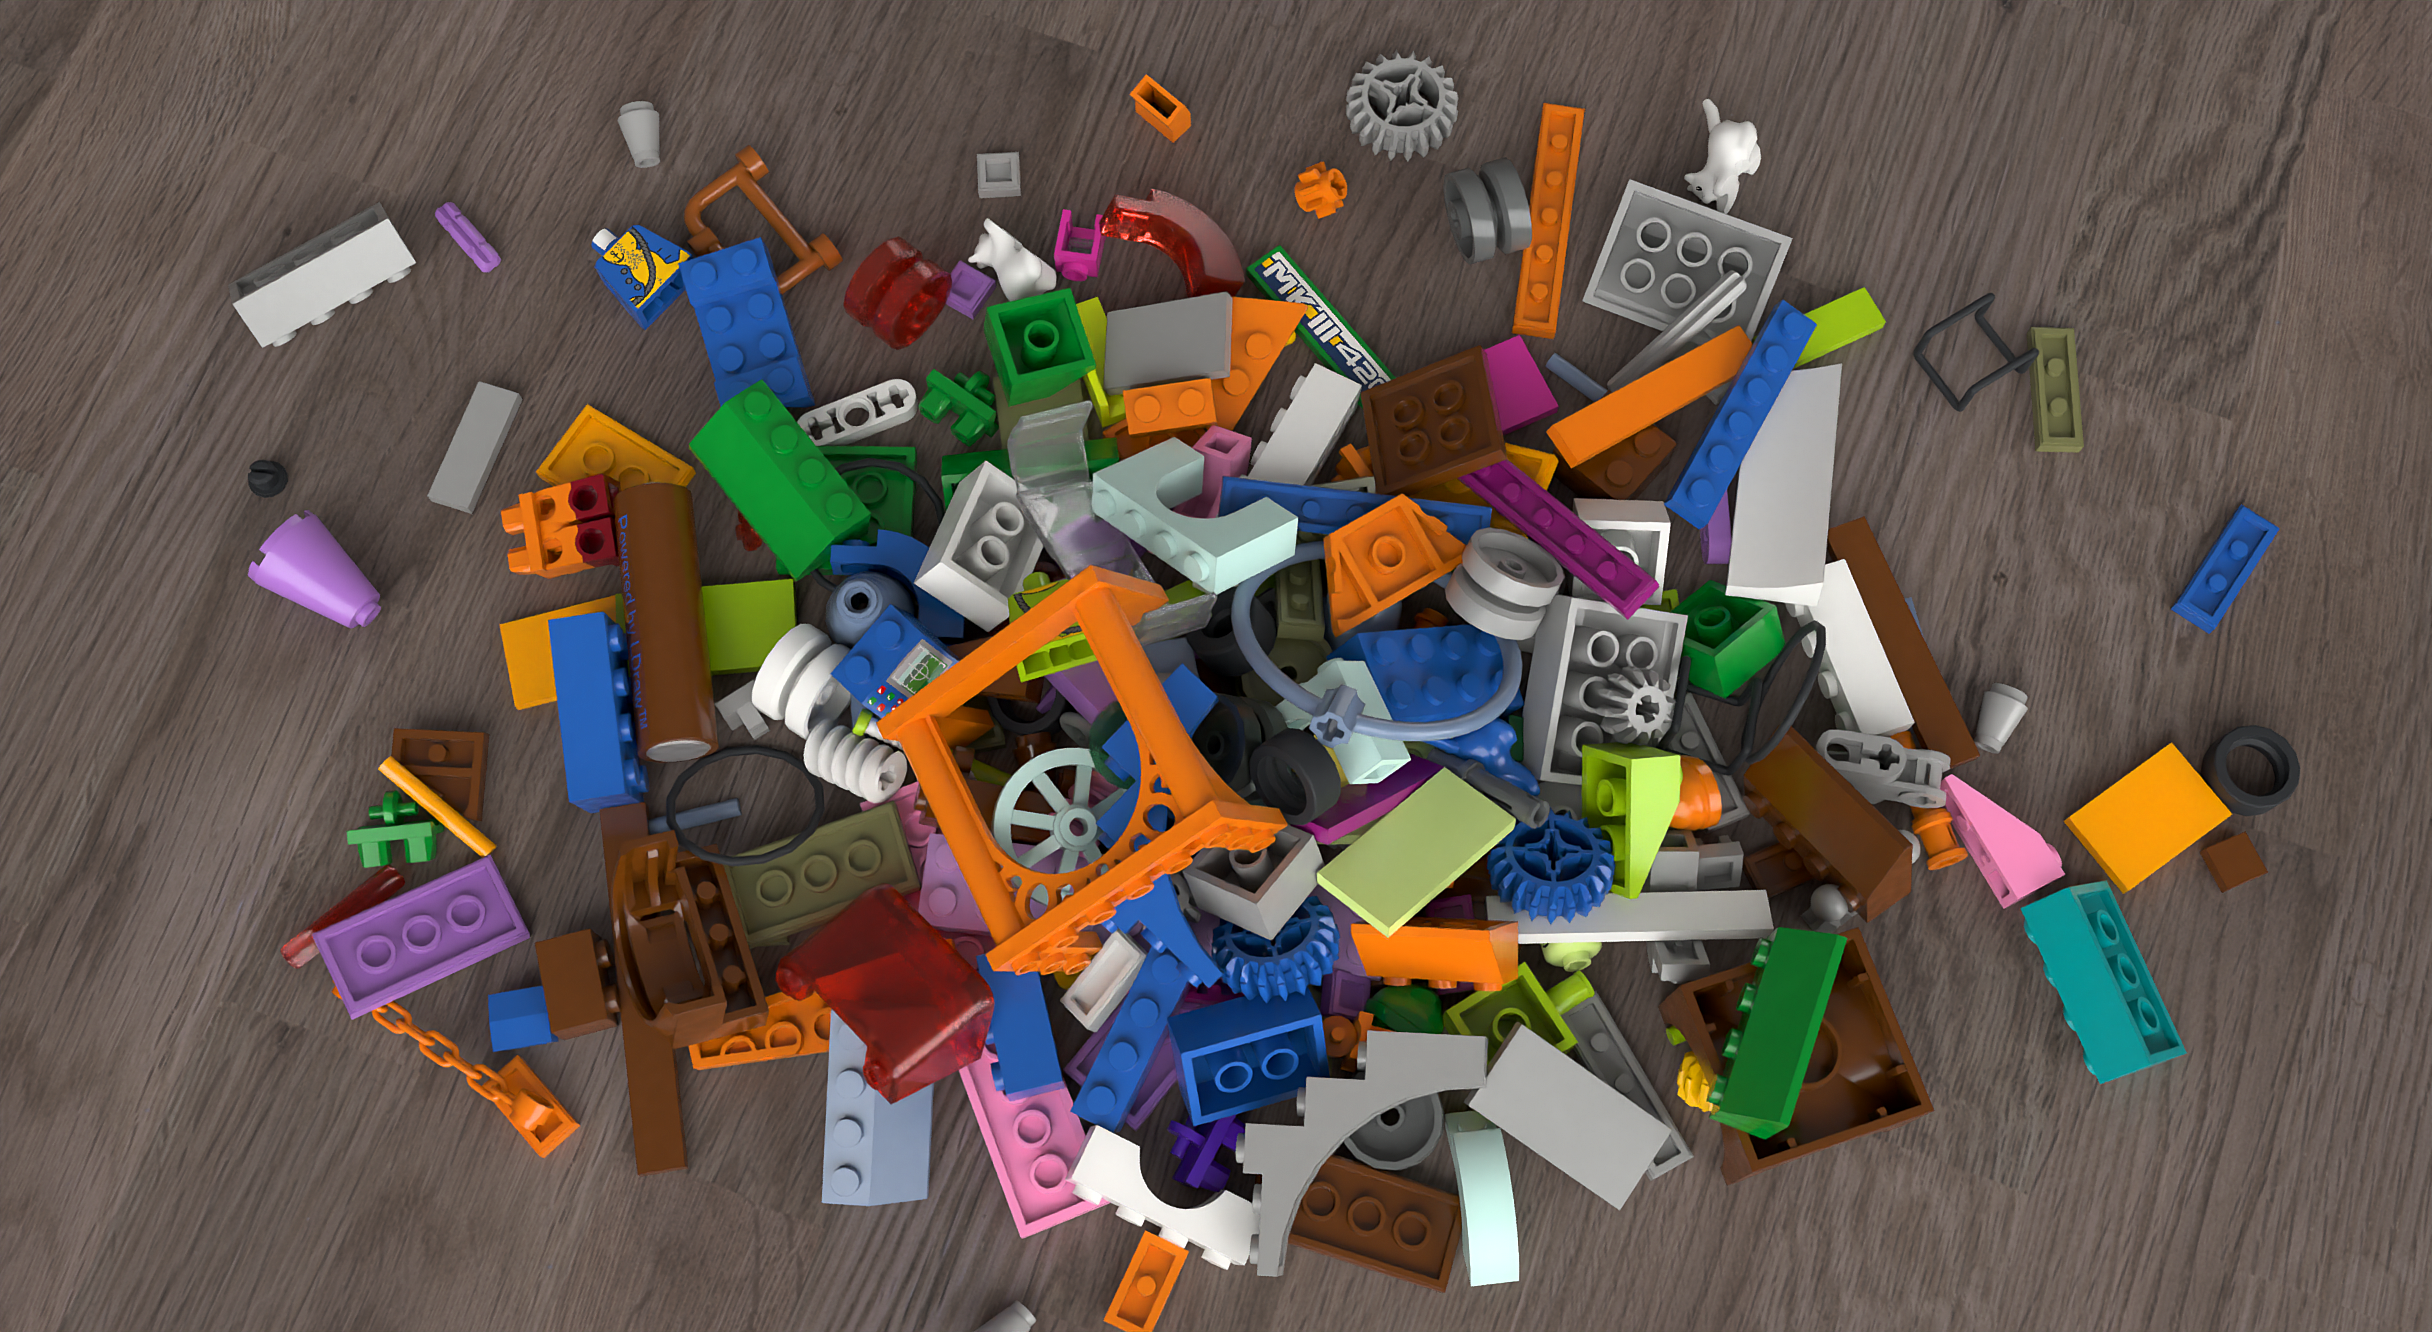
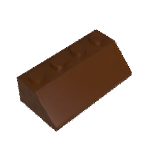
[1743,725,1913,923]

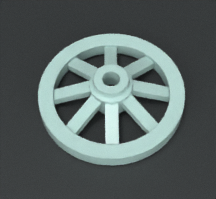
[991,748,1136,906]

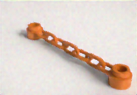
[331,981,554,1131]

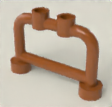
[684,145,843,295]

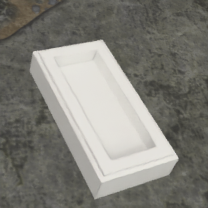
[1060,928,1148,1032]

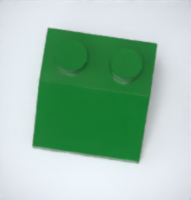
[984,288,1096,407]
[1670,580,1785,699]

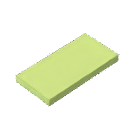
[1317,767,1516,938]

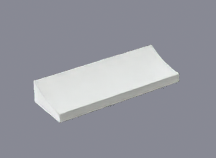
[1725,363,1842,607]

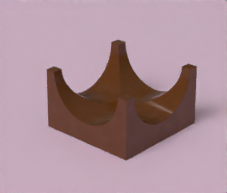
[1658,927,1934,1186]

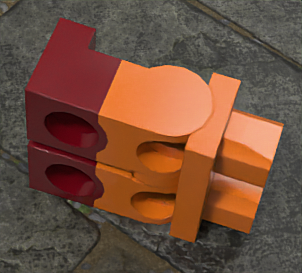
[501,473,621,579]

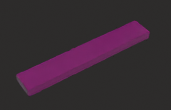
[1457,459,1660,620]

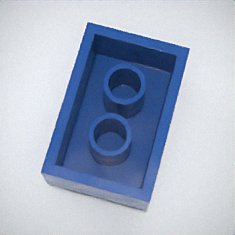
[1167,986,1330,1126]

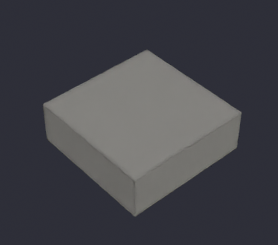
[977,152,1021,198]

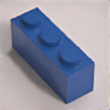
[970,954,1065,1102]

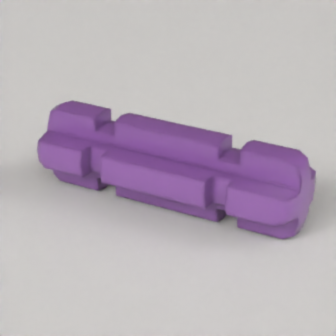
[435,202,501,272]

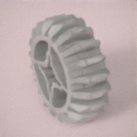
[1346,50,1459,162]

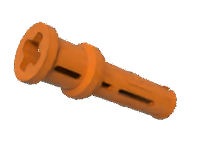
[1890,731,1968,870]

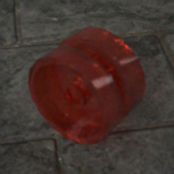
[843,236,953,350]

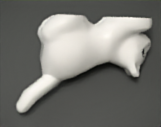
[1684,99,1761,214]
[968,218,1057,302]

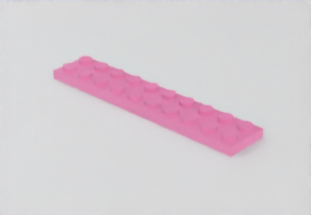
[860,781,1111,1239]

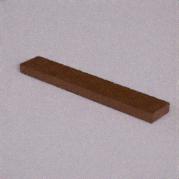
[1826,516,1980,770]

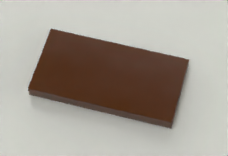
[1288,1154,1462,1293]

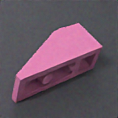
[1940,774,2065,909]

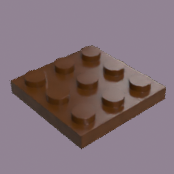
[1360,345,1508,497]

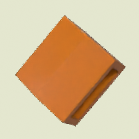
[1129,74,1191,143]

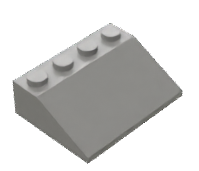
[1582,179,1793,345]
[1520,594,1688,785]

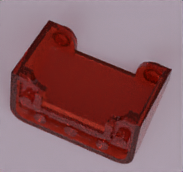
[775,883,995,1105]

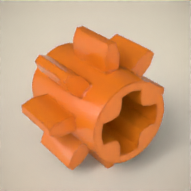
[1295,162,1347,219]

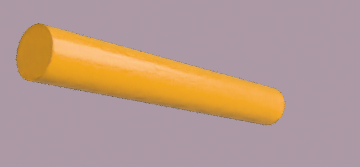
[378,756,497,858]

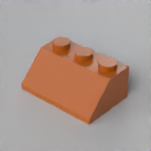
[1351,916,1518,991]

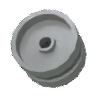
[1445,528,1564,640]

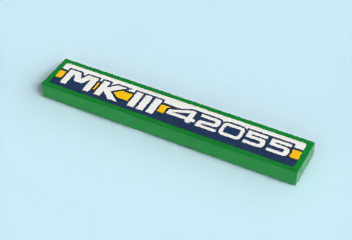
[1246,245,1396,409]

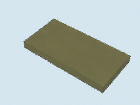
[723,801,922,949]

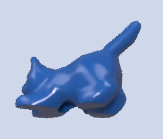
[1421,718,1540,796]

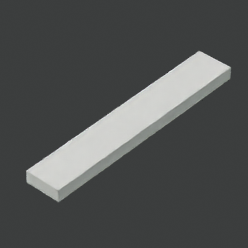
[1484,890,1774,944]

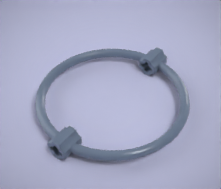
[1231,541,1522,748]

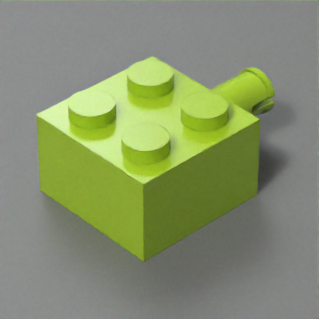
[1443,962,1595,1066]

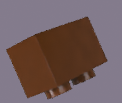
[535,928,621,1040]

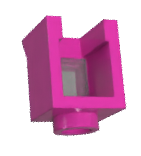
[1054,209,1107,281]

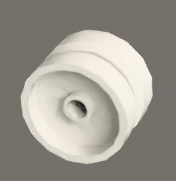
[752,624,851,740]

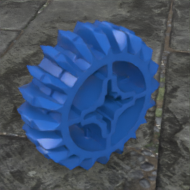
[1487,807,1615,925]
[1211,895,1340,1004]

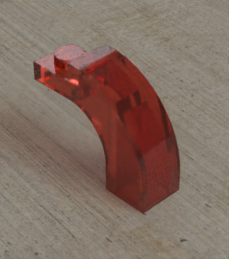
[1099,189,1245,298]

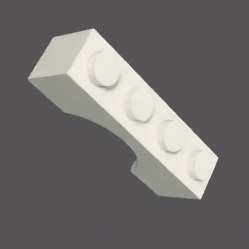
[1065,1125,1260,1270]

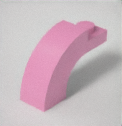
[1148,425,1252,554]

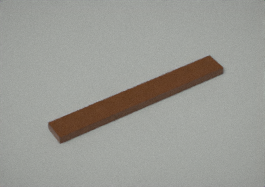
[599,802,688,1177]

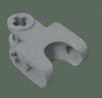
[1815,730,1951,808]

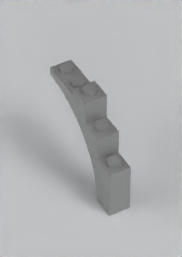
[1236,1030,1488,1277]

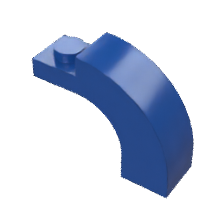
[830,529,965,646]

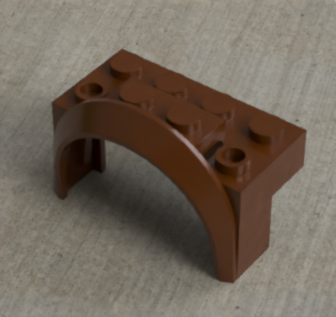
[611,830,769,1050]

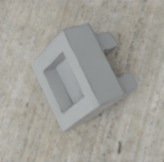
[715,680,770,740]
[1695,835,1744,891]

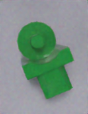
[918,369,999,447]
[347,790,444,868]

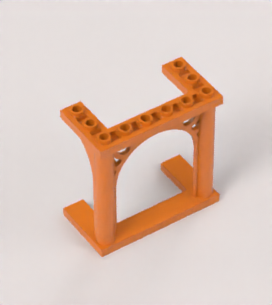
[876,565,1288,975]

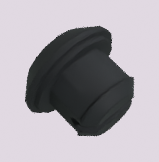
[248,460,288,498]

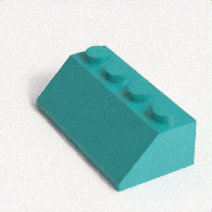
[2020,880,2187,1084]

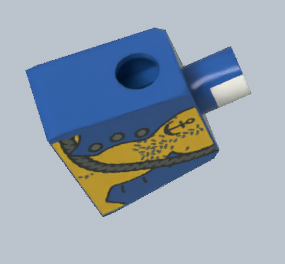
[591,225,694,330]

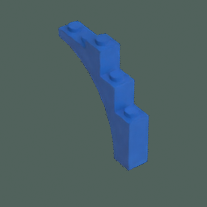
[1096,663,1225,988]

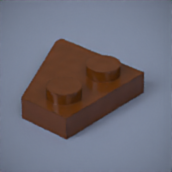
[391,728,490,821]

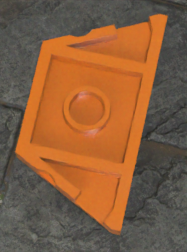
[1206,297,1308,431]
[1323,493,1467,638]

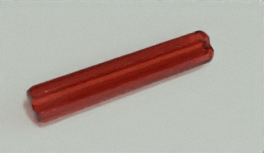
[280,864,405,969]

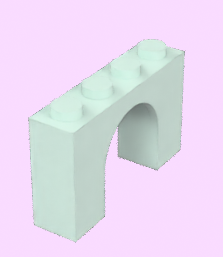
[1092,437,1298,596]
[1247,658,1411,807]

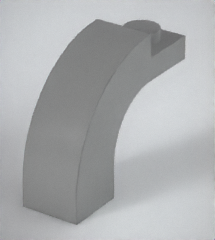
[1643,830,1710,984]

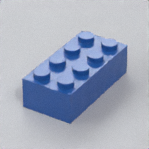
[548,612,649,813]
[1326,624,1525,722]

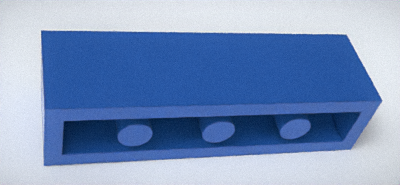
[1070,946,1192,1133]

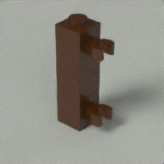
[914,745,1076,846]

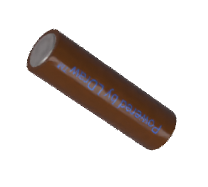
[613,482,719,763]

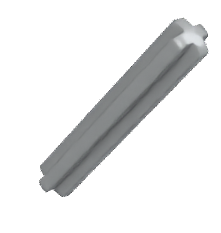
[1607,270,1747,392]

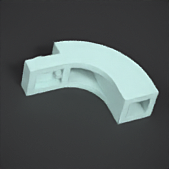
[1445,1110,1519,1286]

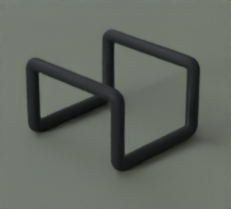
[1913,293,2039,412]
[1656,656,1762,775]

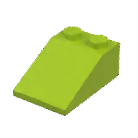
[1581,742,1683,899]

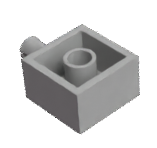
[1183,822,1325,941]

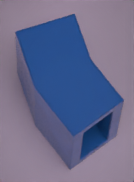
[488,986,559,1052]

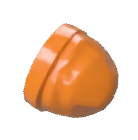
[1669,755,1722,831]

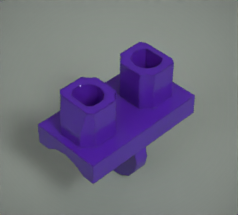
[1166,1114,1246,1193]

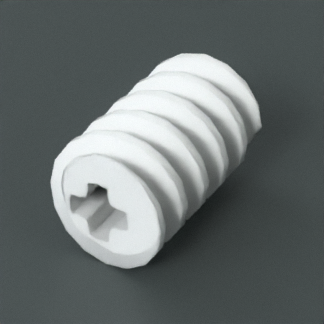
[804,719,907,803]

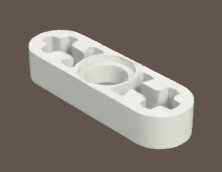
[797,379,918,446]

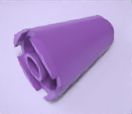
[248,510,381,629]

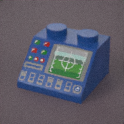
[830,604,960,719]

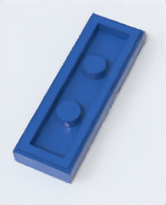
[2171,504,2280,634]

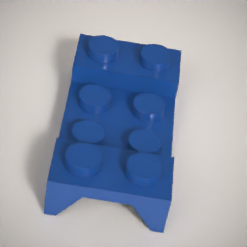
[678,237,815,408]

